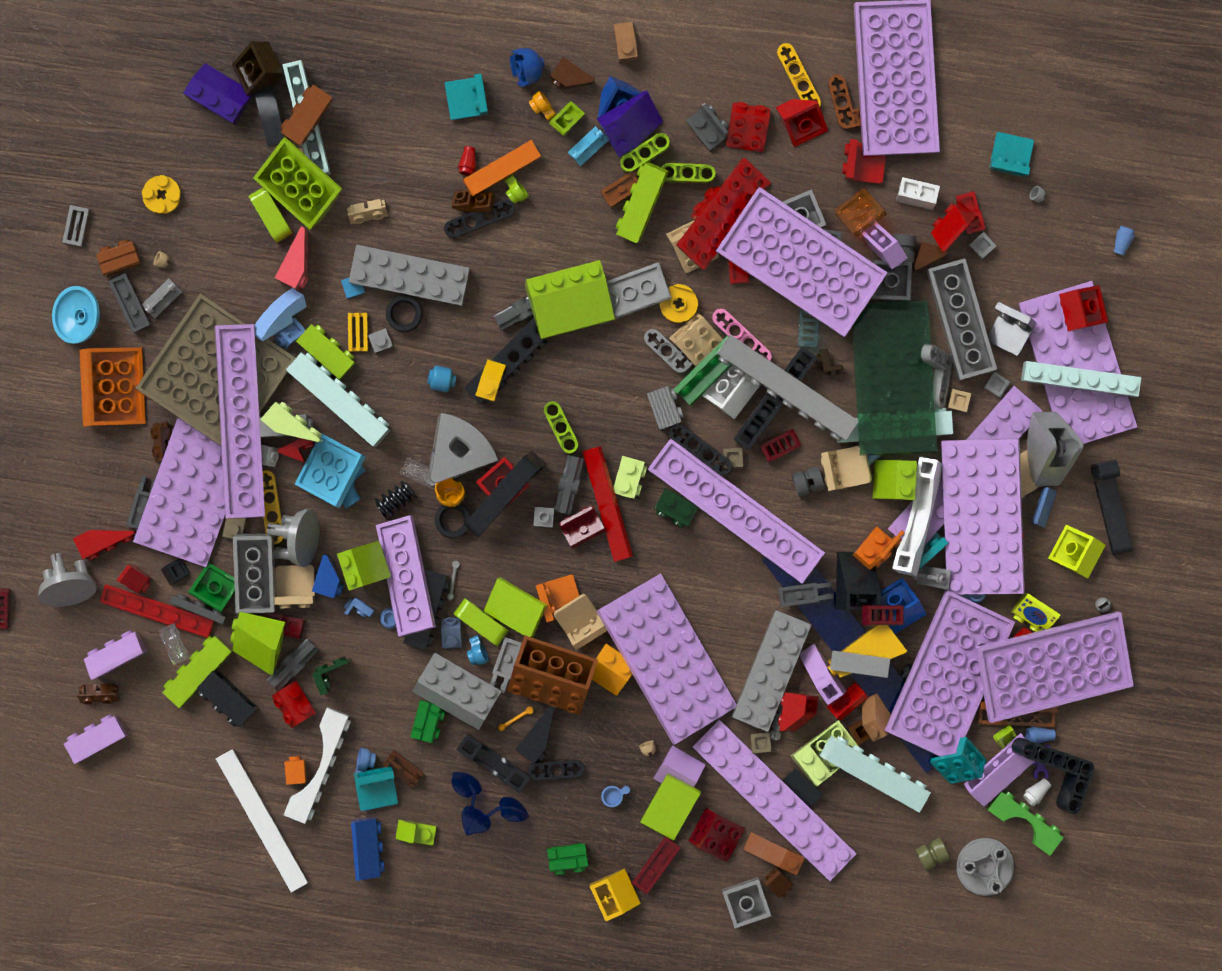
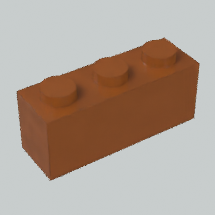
[281,85,334,148]

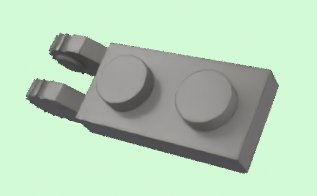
[490,637,522,693]

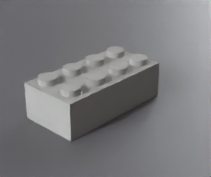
[233,533,277,613]
[412,653,501,730]

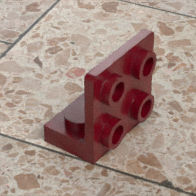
[688,808,745,862]

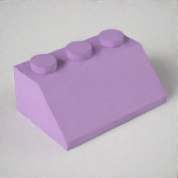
[84,630,148,680]

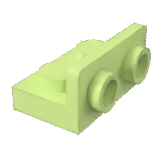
[613,456,647,499]

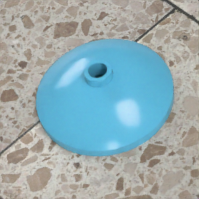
[52,286,100,344]

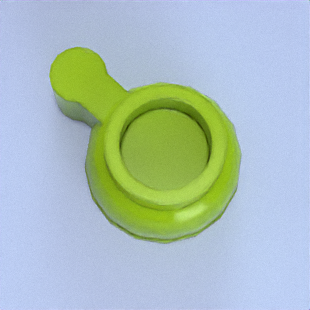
[505,174,529,204]

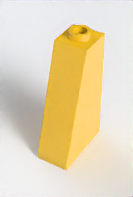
[827,625,907,678]

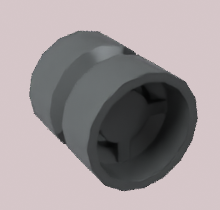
[892,234,917,264]
[791,466,825,497]

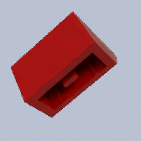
[778,692,819,731]

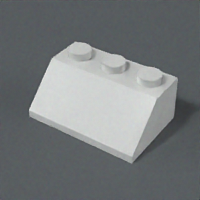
[702,365,759,419]

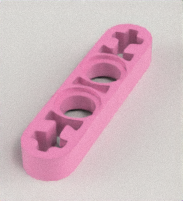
[712,309,772,361]

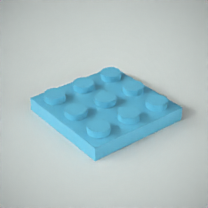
[295,433,366,508]

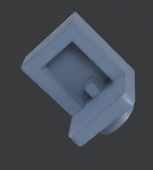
[441,617,462,648]

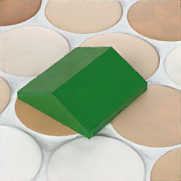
[188,562,235,613]

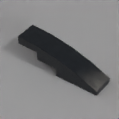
[254,85,285,147]

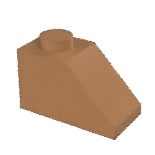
[613,22,638,63]
[862,693,891,741]

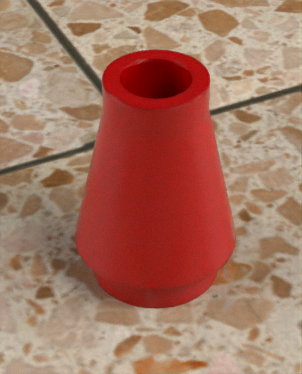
[457,146,476,176]

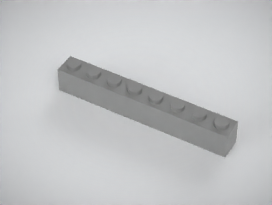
[717,335,859,441]

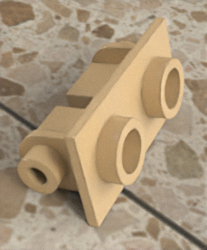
[347,199,388,224]

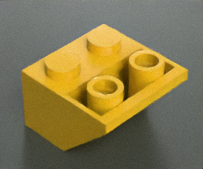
[590,868,641,921]

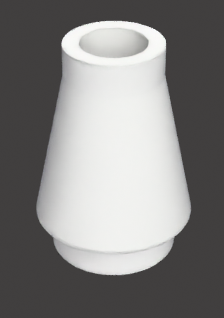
[1023,778,1051,806]

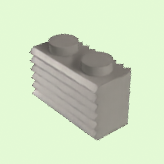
[647,386,684,430]

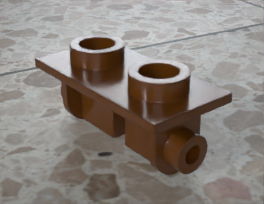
[151,422,171,462]
[77,683,119,705]
[383,750,424,789]

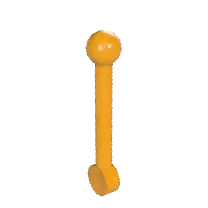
[498,706,533,731]

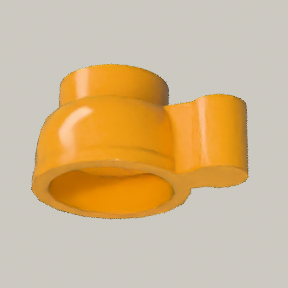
[529,91,557,120]

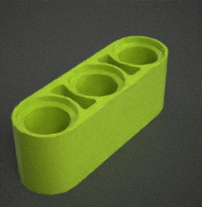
[620,133,670,173]
[661,163,716,184]
[249,187,293,243]
[544,401,578,454]
[453,598,509,647]

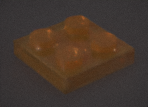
[834,188,887,237]

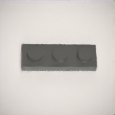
[108,273,151,333]
[169,593,228,624]

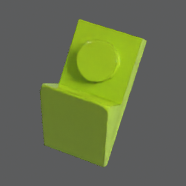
[549,101,585,136]
[993,725,1017,749]
[395,820,436,845]

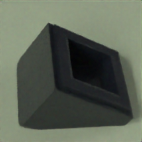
[161,558,190,585]

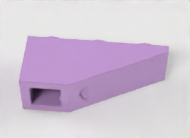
[799,643,847,705]

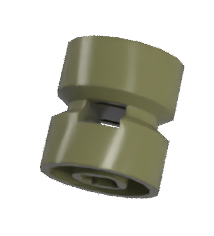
[915,837,950,872]

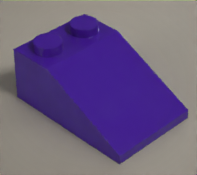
[597,90,663,157]

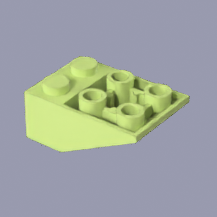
[260,402,323,443]
[790,720,859,786]

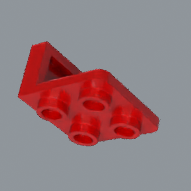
[726,102,770,152]
[842,139,886,184]

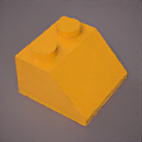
[592,643,632,696]

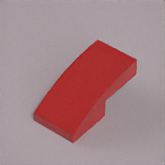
[955,191,985,234]

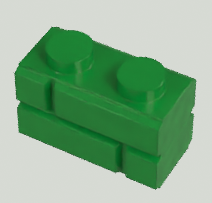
[410,699,445,743]
[547,843,588,875]

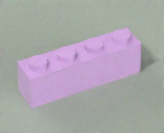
[964,733,1036,806]

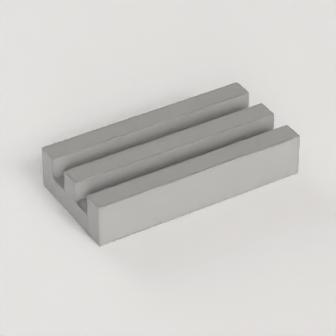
[62,205,90,247]

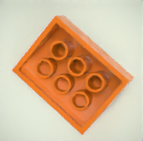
[79,347,146,427]

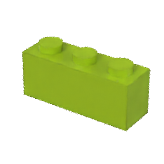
[296,324,356,380]

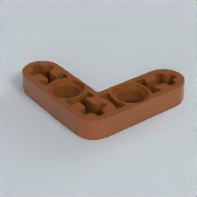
[828,74,861,130]

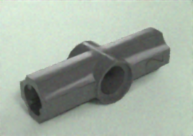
[494,297,533,331]
[554,455,584,515]
[267,638,319,691]

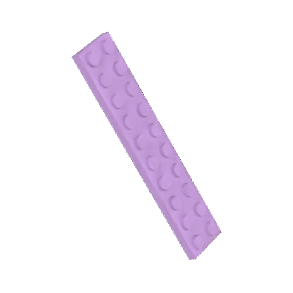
[215,324,265,519]
[887,386,1043,546]
[648,438,825,584]
[692,720,856,881]

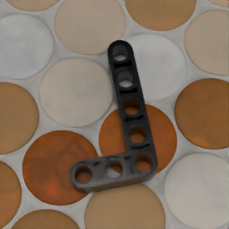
[464,451,546,537]
[1091,459,1133,556]
[1011,738,1094,814]

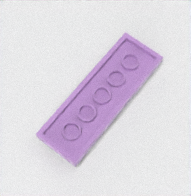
[376,515,436,637]

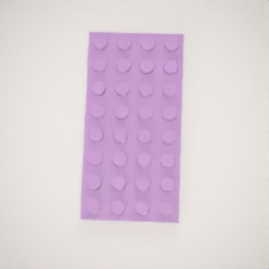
[854,0,940,156]
[716,187,887,337]
[1018,281,1137,450]
[133,418,225,567]
[941,439,1025,594]
[596,573,737,745]
[885,590,1015,756]
[976,611,1134,723]

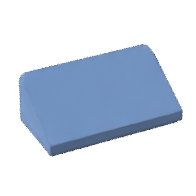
[1031,487,1056,527]

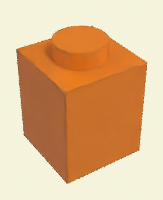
[284,756,307,785]

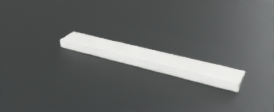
[216,749,308,892]

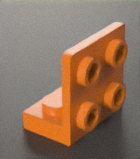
[853,527,905,570]
[536,574,579,622]

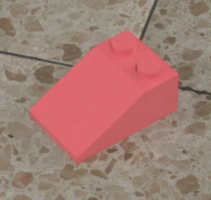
[275,226,308,291]

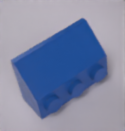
[351,818,385,881]

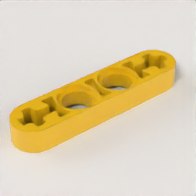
[777,43,821,106]
[262,470,284,544]

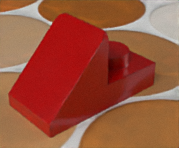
[277,439,314,463]

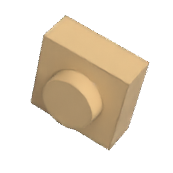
[947,389,971,412]

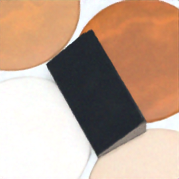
[782,768,823,808]

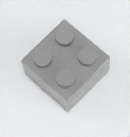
[722,877,771,928]

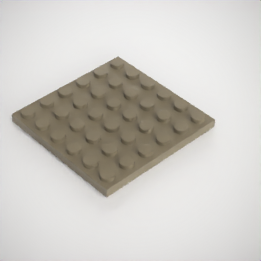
[135,293,296,446]

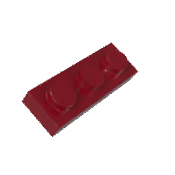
[632,836,681,894]

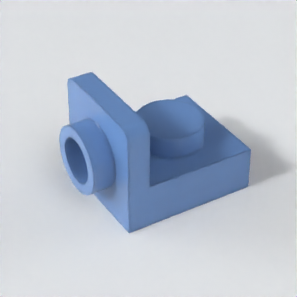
[273,317,305,350]
[344,597,375,617]

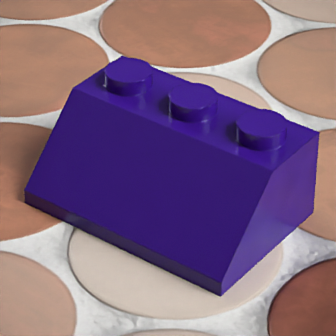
[183,63,254,125]

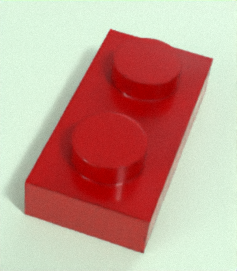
[827,682,868,721]

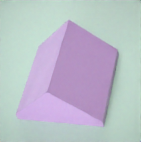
[653,745,706,787]

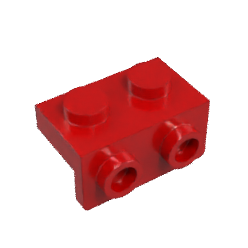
[272,681,316,728]

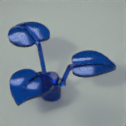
[451,772,529,836]

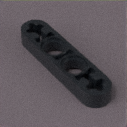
[444,200,515,238]
[669,424,733,475]

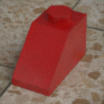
[116,564,152,594]

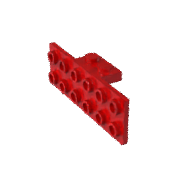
[676,158,771,269]

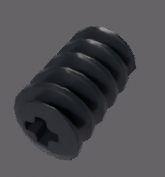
[375,480,418,520]

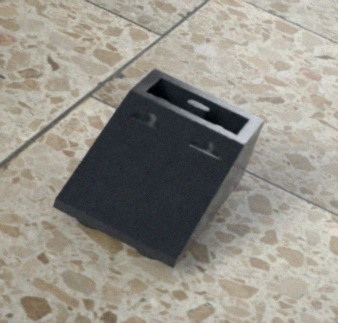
[835,552,881,611]

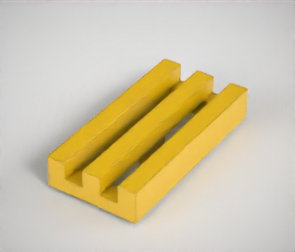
[348,313,368,352]

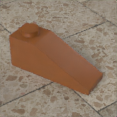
[743,832,805,875]

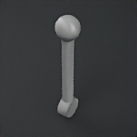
[447,561,460,600]

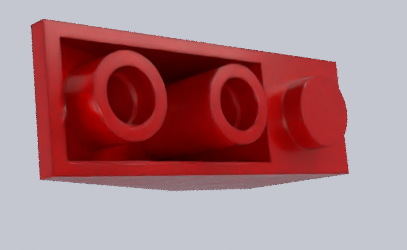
[73,530,136,561]

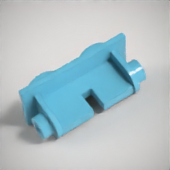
[568,126,608,166]

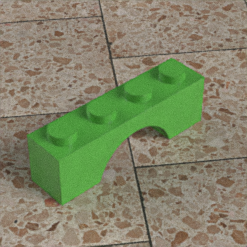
[986,790,1064,856]

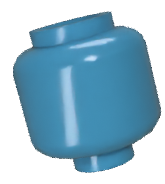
[427,366,456,392]

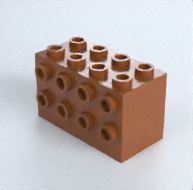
[507,636,598,715]

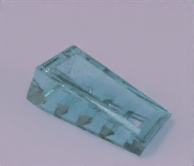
[798,308,819,348]

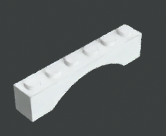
[893,457,942,577]
[284,707,351,824]

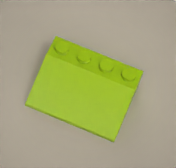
[253,137,342,230]
[525,260,615,339]

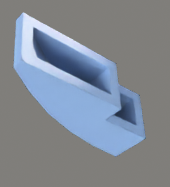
[254,288,307,341]

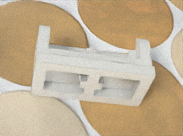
[896,177,940,210]

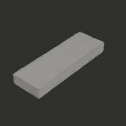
[830,650,890,678]

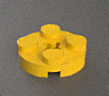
[142,175,181,214]
[659,284,698,323]

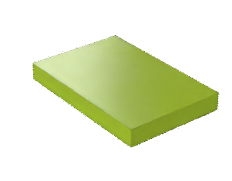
[483,577,547,638]
[640,773,701,840]

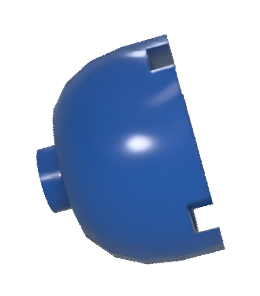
[510,48,545,87]

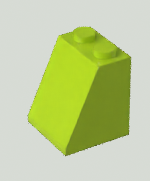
[872,460,917,500]
[337,541,391,591]
[230,612,285,675]

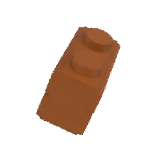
[96,239,142,276]

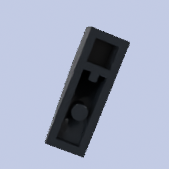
[516,706,554,764]

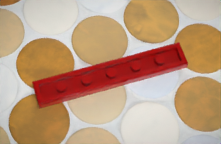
[582,446,633,562]
[99,584,215,638]

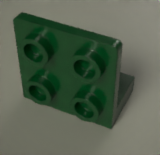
[654,488,698,528]
[312,656,351,695]

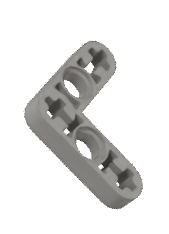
[644,329,693,373]
[921,344,952,409]

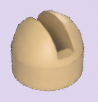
[154,251,170,268]
[639,741,656,756]

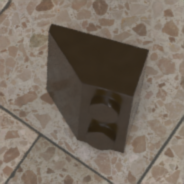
[232,41,284,96]

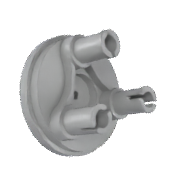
[267,509,320,567]
[38,553,97,607]
[956,838,1014,896]

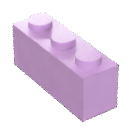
[859,220,908,269]
[64,714,128,764]

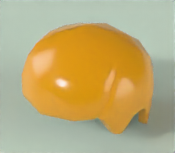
[435,478,465,507]

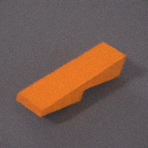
[463,140,541,197]

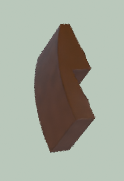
[451,190,495,212]

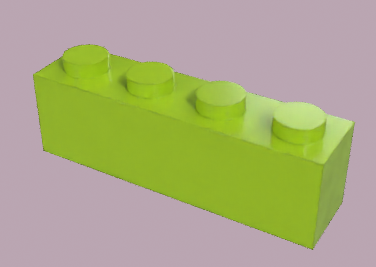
[616,162,669,243]
[162,635,233,708]

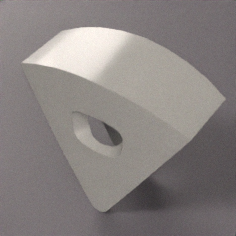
[1027,412,1083,486]
[427,413,498,486]

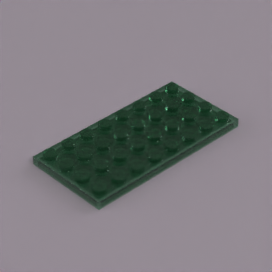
[852,301,937,456]

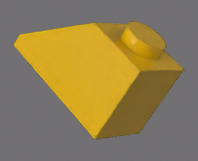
[475,359,506,402]

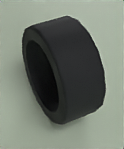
[385,295,423,332]
[435,503,471,538]

